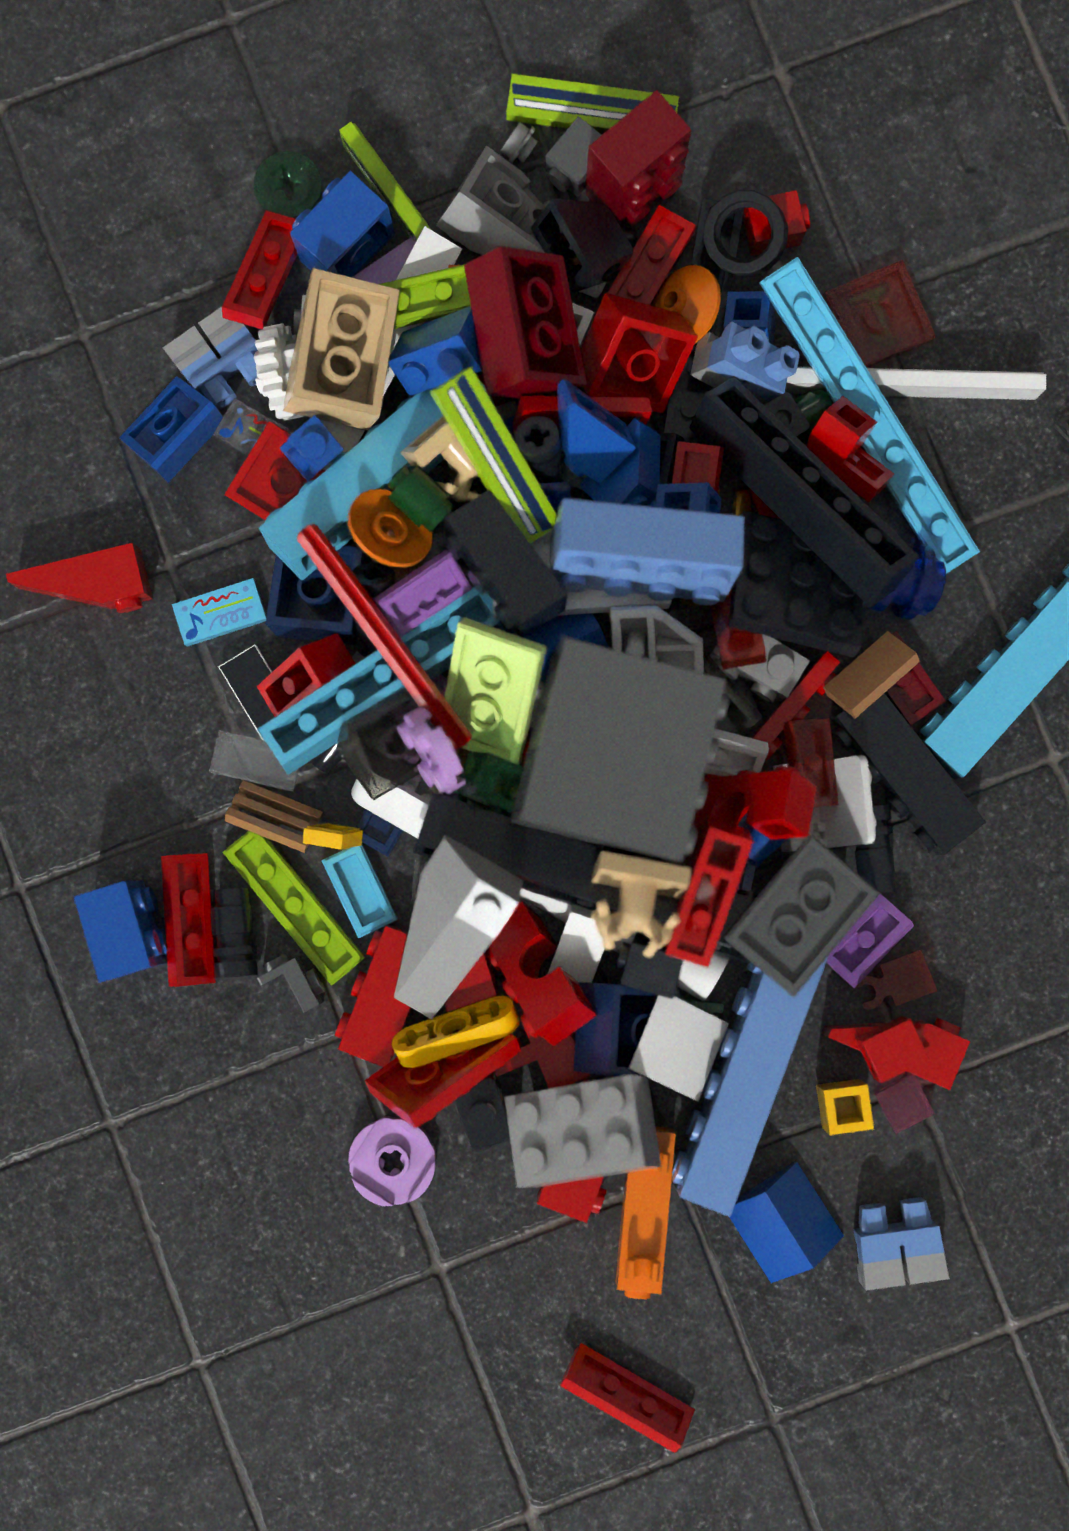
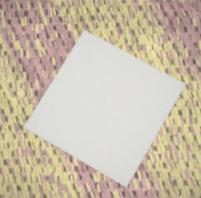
[629,995,729,1101]

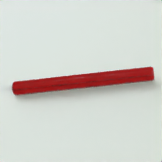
[297,523,472,751]

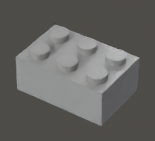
[505,1075,661,1188]

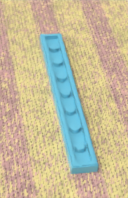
[759,257,980,575]

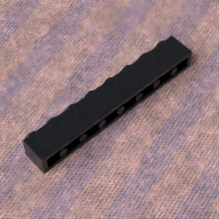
[413,792,758,964]

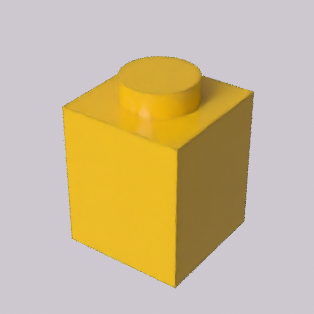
[816,1079,874,1135]

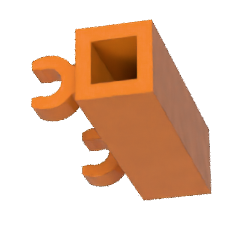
[615,1126,676,1299]

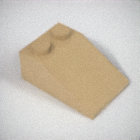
[283,268,399,430]

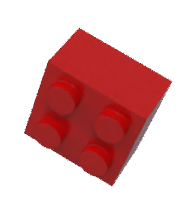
[581,293,698,413]

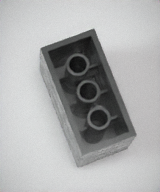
[510,637,729,862]

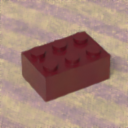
[585,90,692,228]
[464,246,587,398]

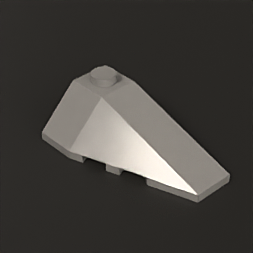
[436,146,606,298]
[394,835,523,1019]

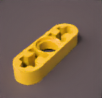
[392,996,520,1068]

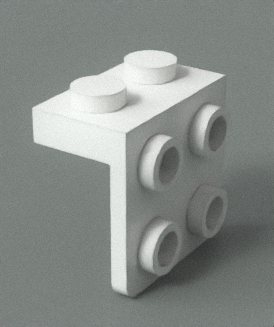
[773,755,876,852]

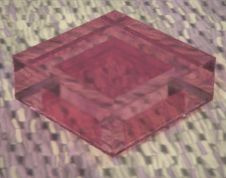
[873,1074,935,1134]

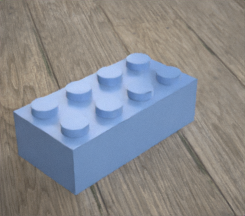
[549,499,744,605]

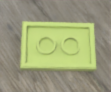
[444,617,547,768]

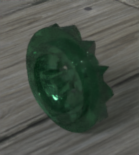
[254,151,322,219]

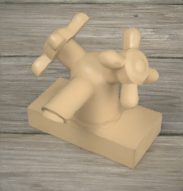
[400,415,480,503]
[591,852,691,957]

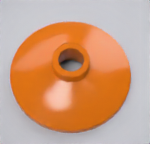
[652,265,721,344]
[348,489,433,567]

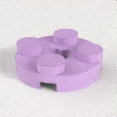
[397,706,466,794]
[349,1116,436,1206]

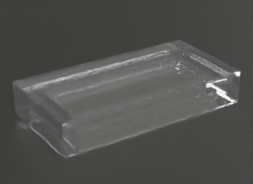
[209,730,300,792]

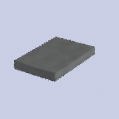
[723,834,880,997]

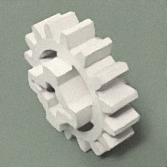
[254,323,304,421]

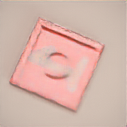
[822,260,936,368]

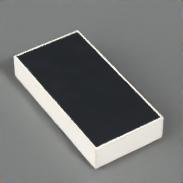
[218,645,275,741]

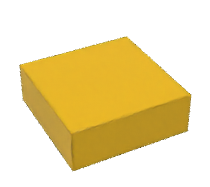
[303,823,363,850]

